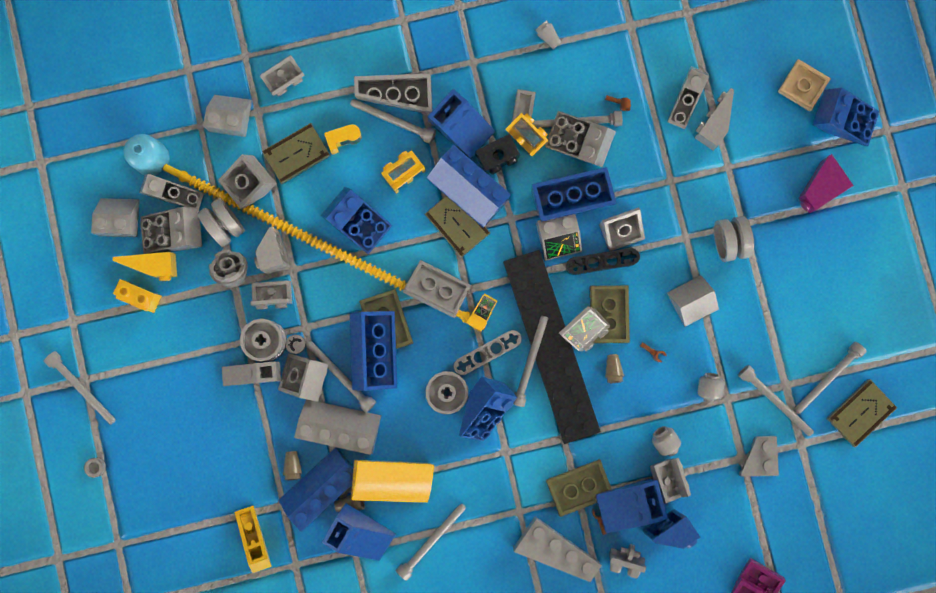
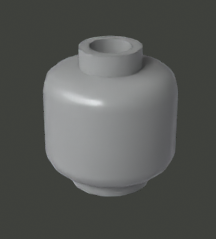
[698,373,724,403]
[652,426,681,456]

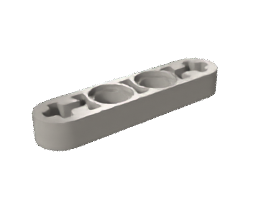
[454,330,522,375]

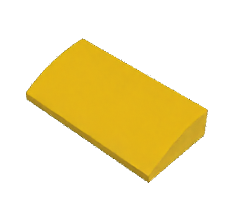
[351,460,434,502]

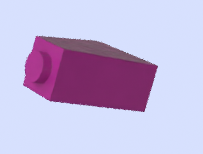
[799,154,854,214]

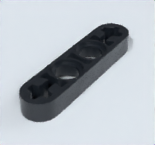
[566,248,640,275]

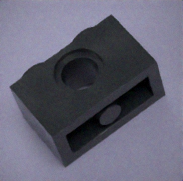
[475,134,520,175]

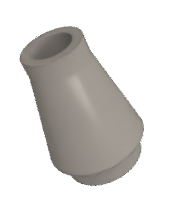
[536,20,562,49]

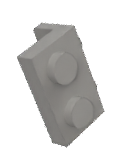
[259,55,305,96]
[250,280,292,310]
[650,458,691,504]

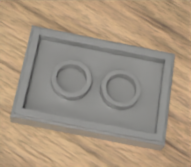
[403,260,471,318]

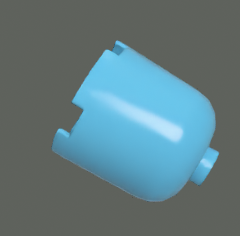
[123,134,170,176]

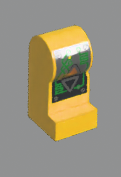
[324,124,362,155]
[466,293,498,332]

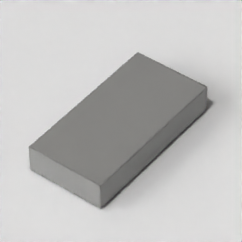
[512,89,536,130]

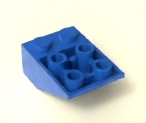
[813,88,880,146]
[428,89,496,159]
[321,187,392,254]
[459,377,517,441]
[595,479,668,533]
[322,503,396,561]

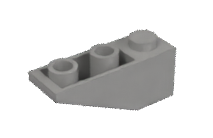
[668,66,709,129]
[695,88,734,151]
[139,174,204,209]
[222,362,281,386]

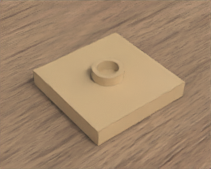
[778,59,831,111]

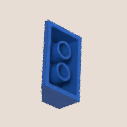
[643,509,700,549]

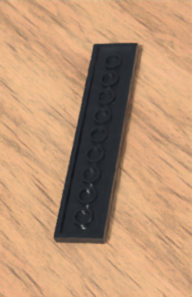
[503,250,601,444]

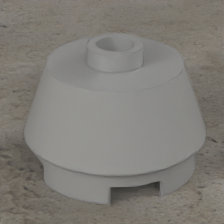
[209,249,248,288]

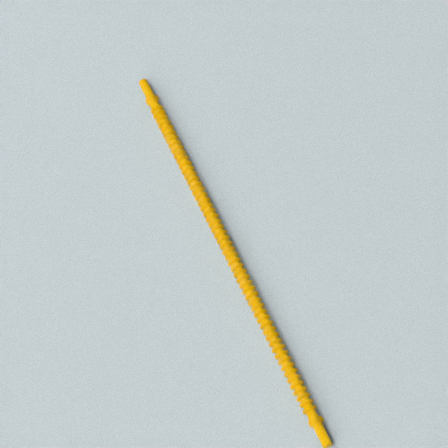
[163,164,487,330]

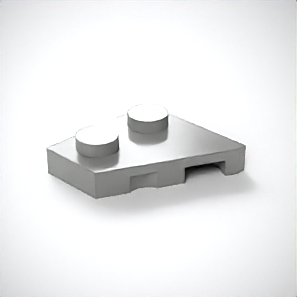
[739,436,779,477]

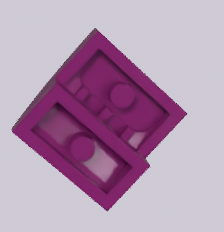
[731,558,786,593]

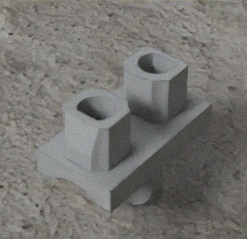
[610,544,646,579]

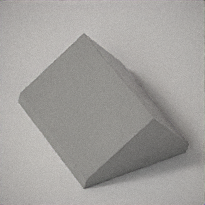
[599,207,645,251]
[667,276,719,327]

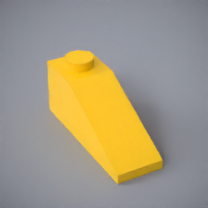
[113,252,177,281]
[234,506,272,573]

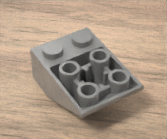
[545,111,616,167]
[140,207,202,254]

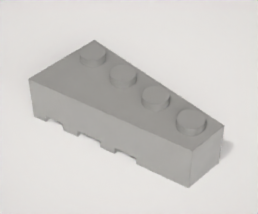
[354,73,433,114]
[513,516,602,582]

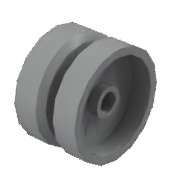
[197,197,245,247]
[714,216,754,262]
[240,319,287,362]
[426,371,468,414]

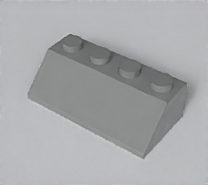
[294,399,382,455]

